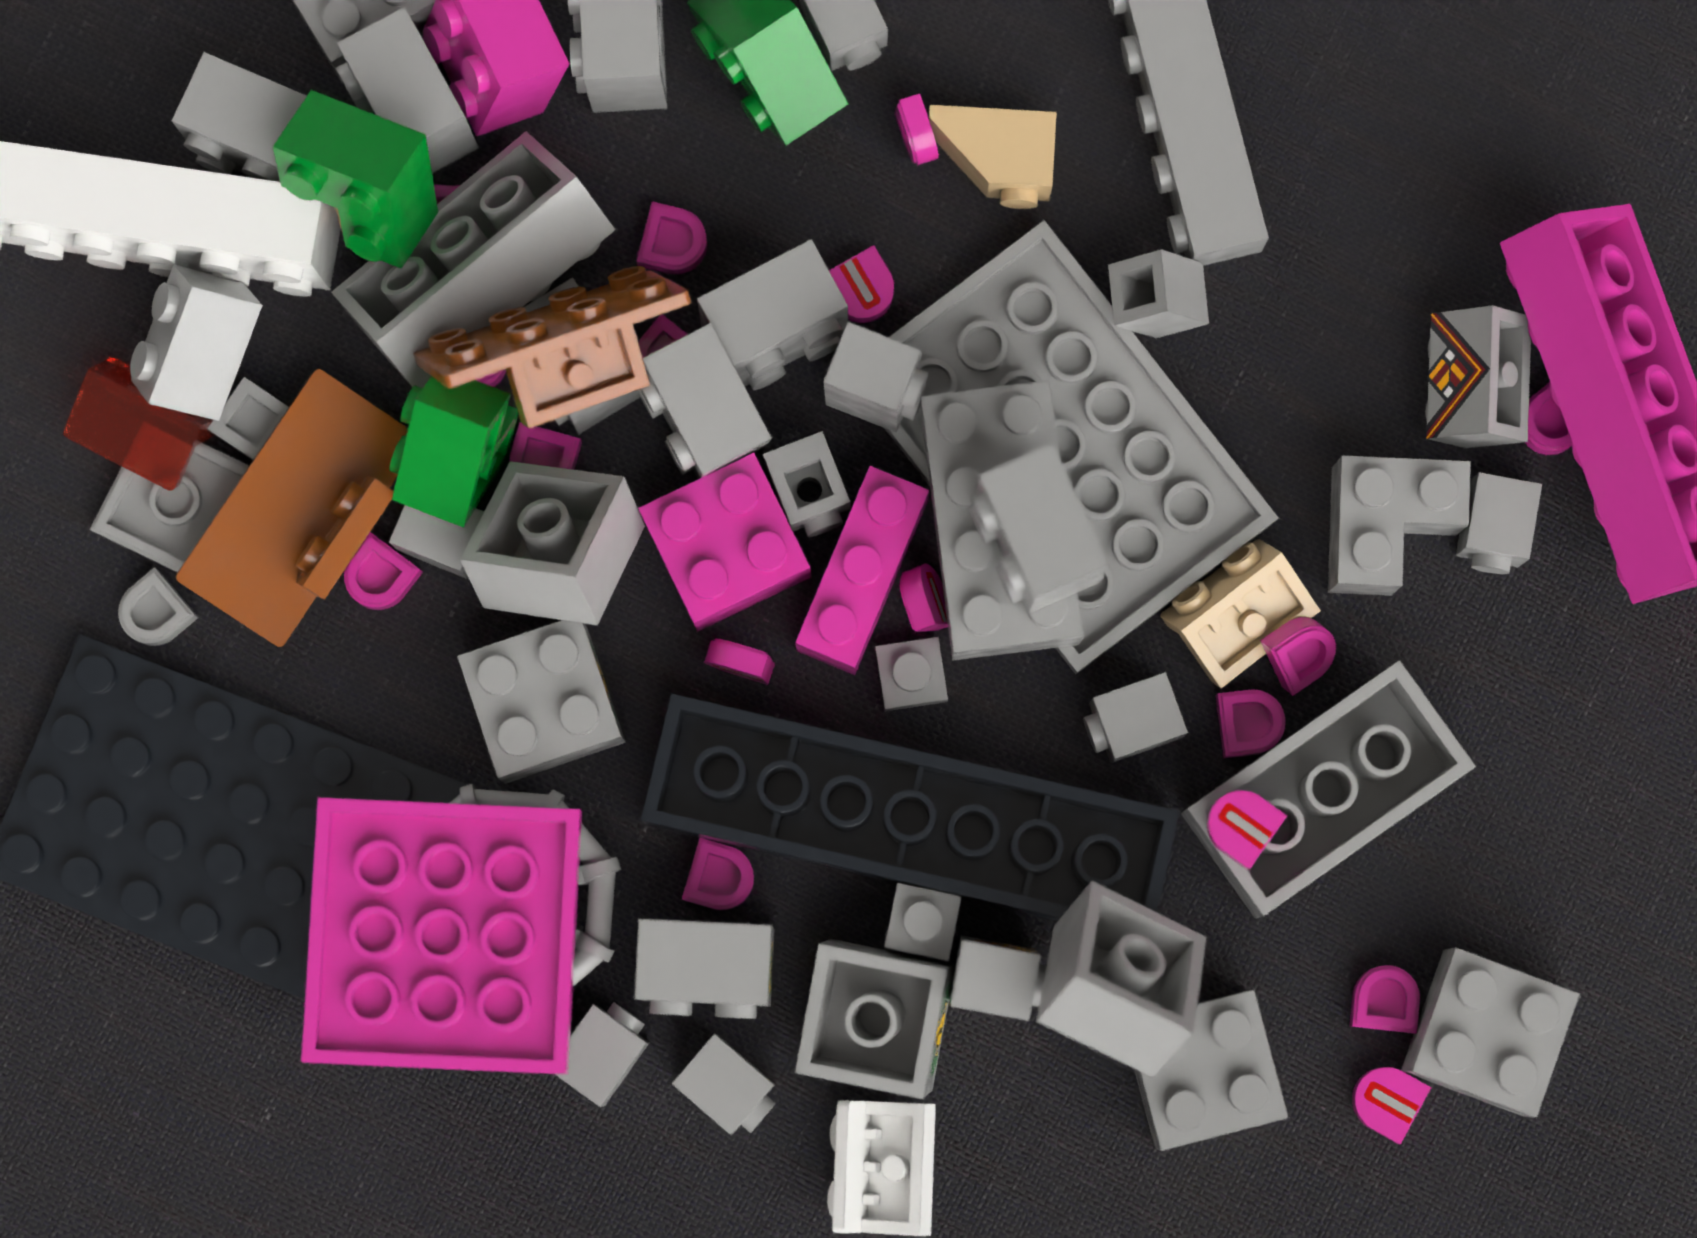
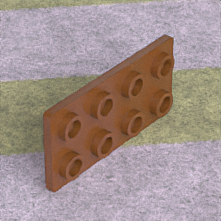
[413,266,691,428]
[175,369,408,647]

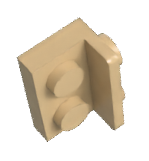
[1160,539,1321,688]

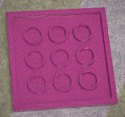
[301,798,582,1074]

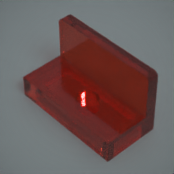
[63,357,215,491]

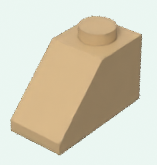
[929,105,1056,209]

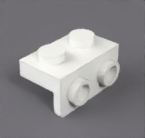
[827,1101,936,1236]

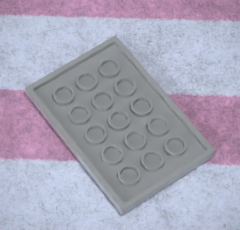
[885,220,1279,674]

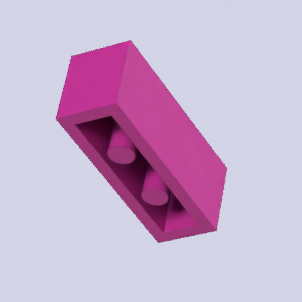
[795,466,929,675]

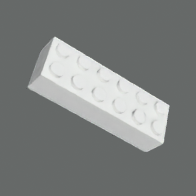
[0,141,341,296]

